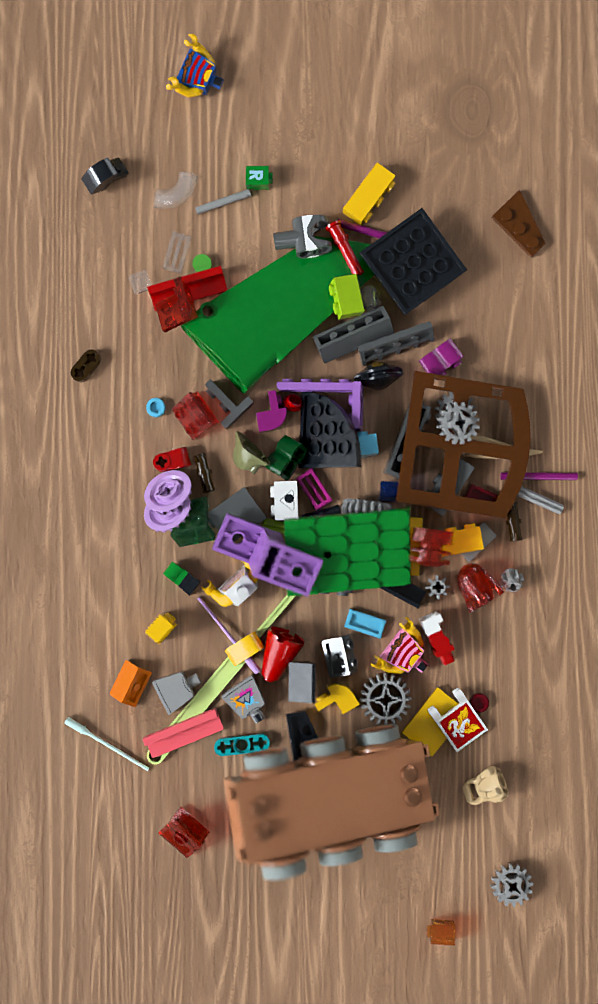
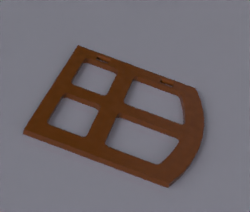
[395,371,531,518]

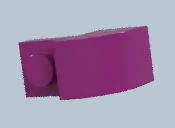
[256,390,287,433]

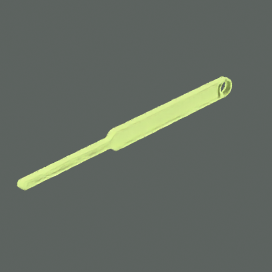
[147,595,295,764]

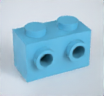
[357,431,379,457]

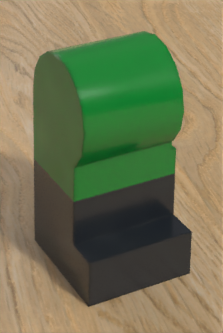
[163,561,201,596]

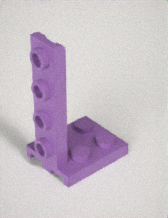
[277,379,364,432]

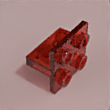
[172,391,219,440]

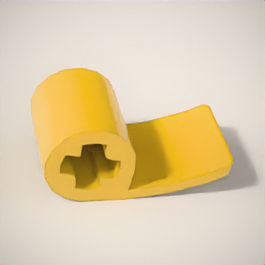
[225,631,265,666]

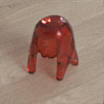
[457,563,504,613]

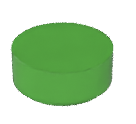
[192,254,212,272]

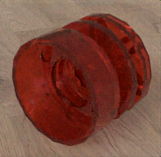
[409,527,454,567]

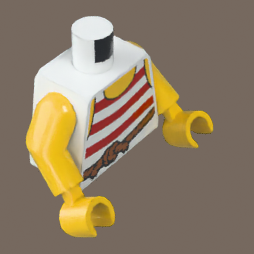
[201,560,259,607]

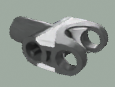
[273,215,332,259]

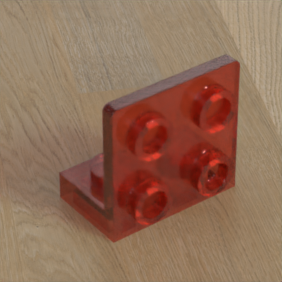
[155,276,198,333]

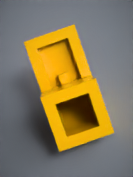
[314,683,360,714]

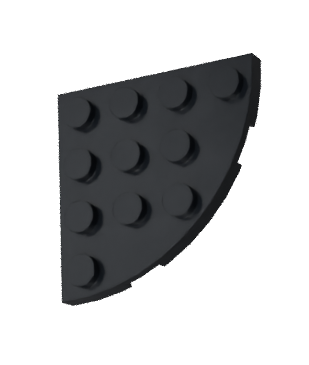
[298,392,362,469]

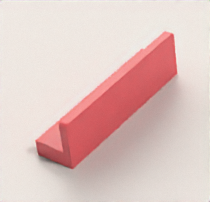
[142,707,224,758]

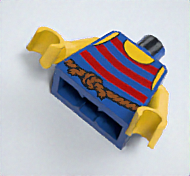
[166,34,224,98]

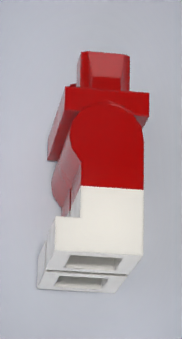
[419,611,455,665]

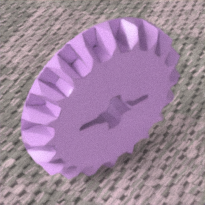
[144,470,192,514]
[144,490,192,533]

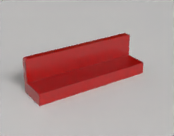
[147,266,228,312]

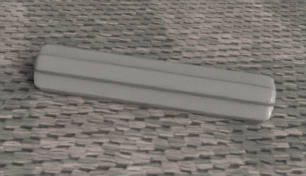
[517,486,564,514]

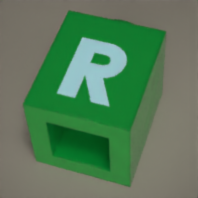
[246,166,273,190]

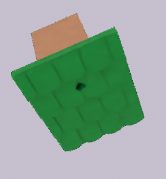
[284,507,412,596]

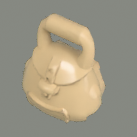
[462,766,508,805]

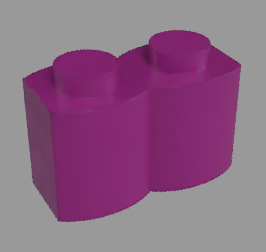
[419,338,464,376]

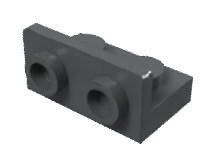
[321,634,358,678]

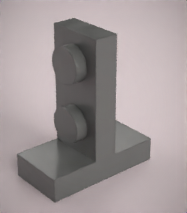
[205,380,254,430]

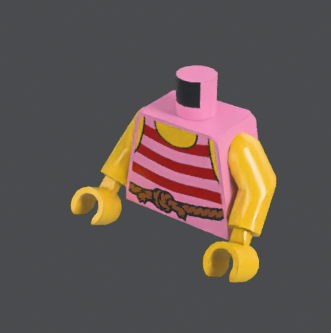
[370,617,428,674]

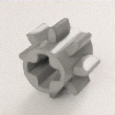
[499,568,524,592]
[425,575,450,599]

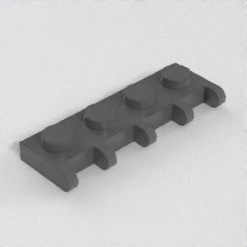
[358,321,435,366]

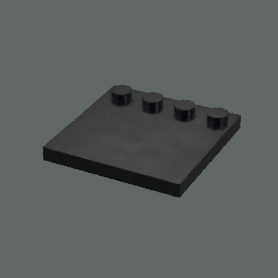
[360,208,467,316]

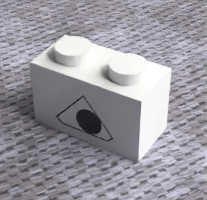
[270,481,298,520]

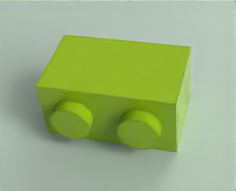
[329,274,364,320]

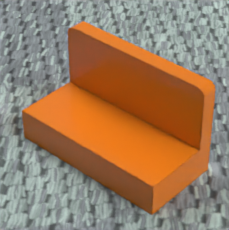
[110,660,152,707]

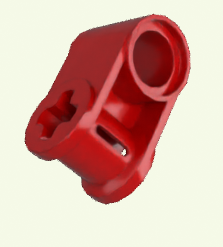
[153,447,191,472]

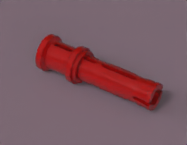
[325,220,364,276]

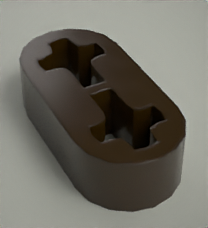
[70,349,101,382]

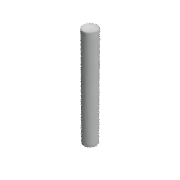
[195,189,251,215]

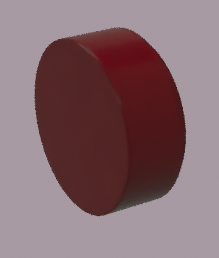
[469,693,489,713]

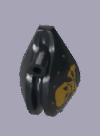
[353,361,403,390]

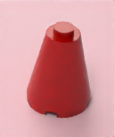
[261,626,305,683]

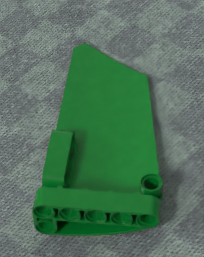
[181,236,374,394]

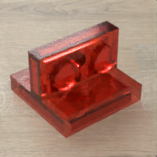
[158,807,210,858]

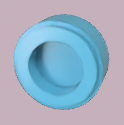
[146,398,166,418]

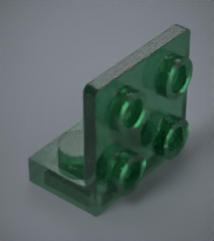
[171,496,215,547]

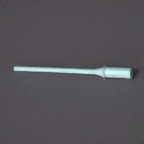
[65,717,149,771]

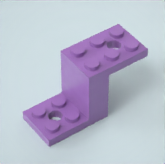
[212,513,323,597]

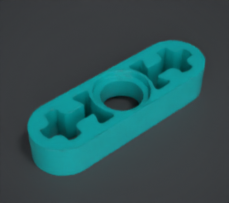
[214,733,270,756]

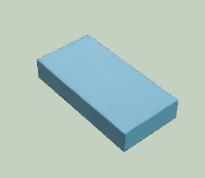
[344,609,387,639]

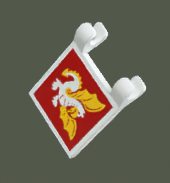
[427,688,488,752]

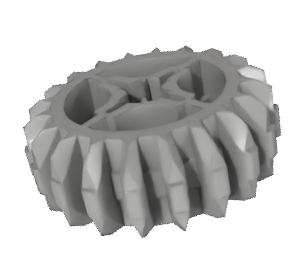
[341,498,393,514]
[359,673,412,725]

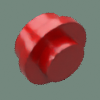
[283,394,302,412]

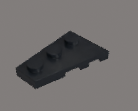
[285,710,318,761]

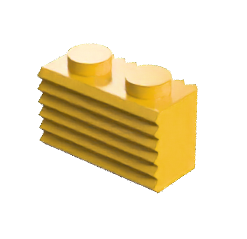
[145,612,177,644]

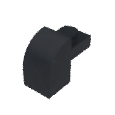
[81,157,129,195]

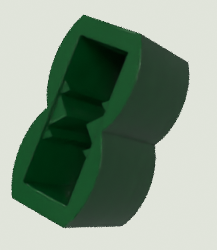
[264,435,308,481]

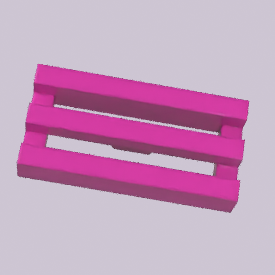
[296,468,332,511]

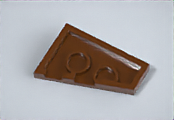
[491,190,546,258]

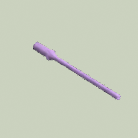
[198,597,261,675]

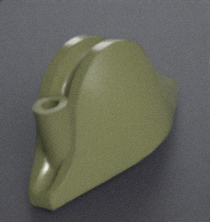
[233,431,271,474]

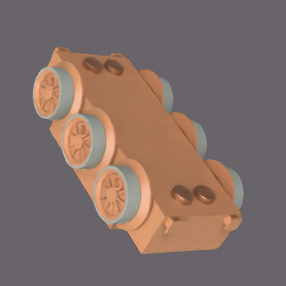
[224,725,440,880]

